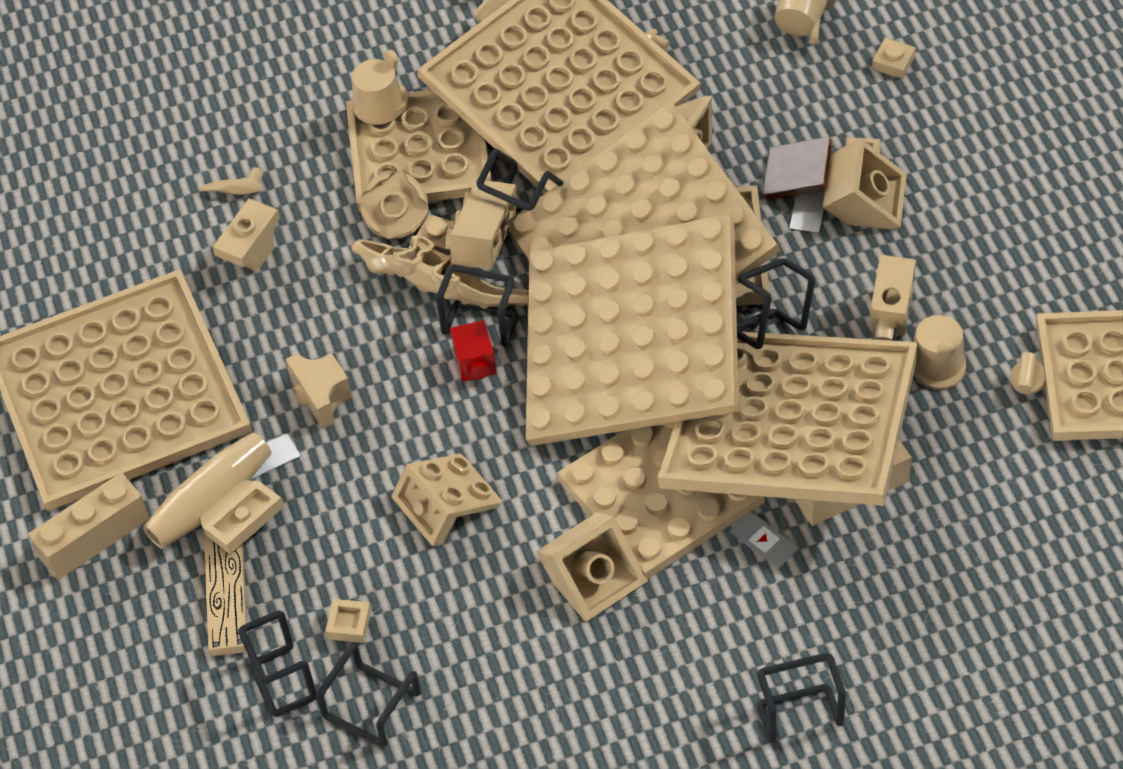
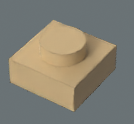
[872,38,916,79]
[417,214,454,256]
[325,599,371,643]

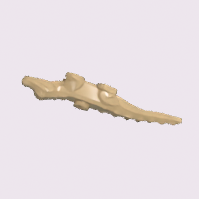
[351,235,529,309]

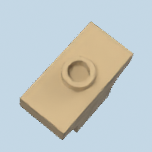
[212,198,280,272]
[286,353,352,429]

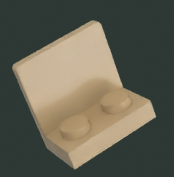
[391,454,502,546]

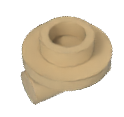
[1010,352,1046,395]

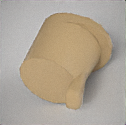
[774,0,837,44]
[352,50,409,125]
[913,315,966,390]

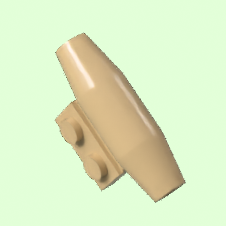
[143,432,284,554]

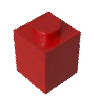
[450,320,497,382]

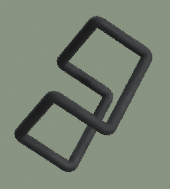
[476,149,564,212]
[737,258,815,349]
[436,265,519,347]
[238,610,317,717]
[316,642,421,747]
[757,653,846,743]

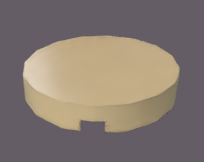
[360,171,428,240]

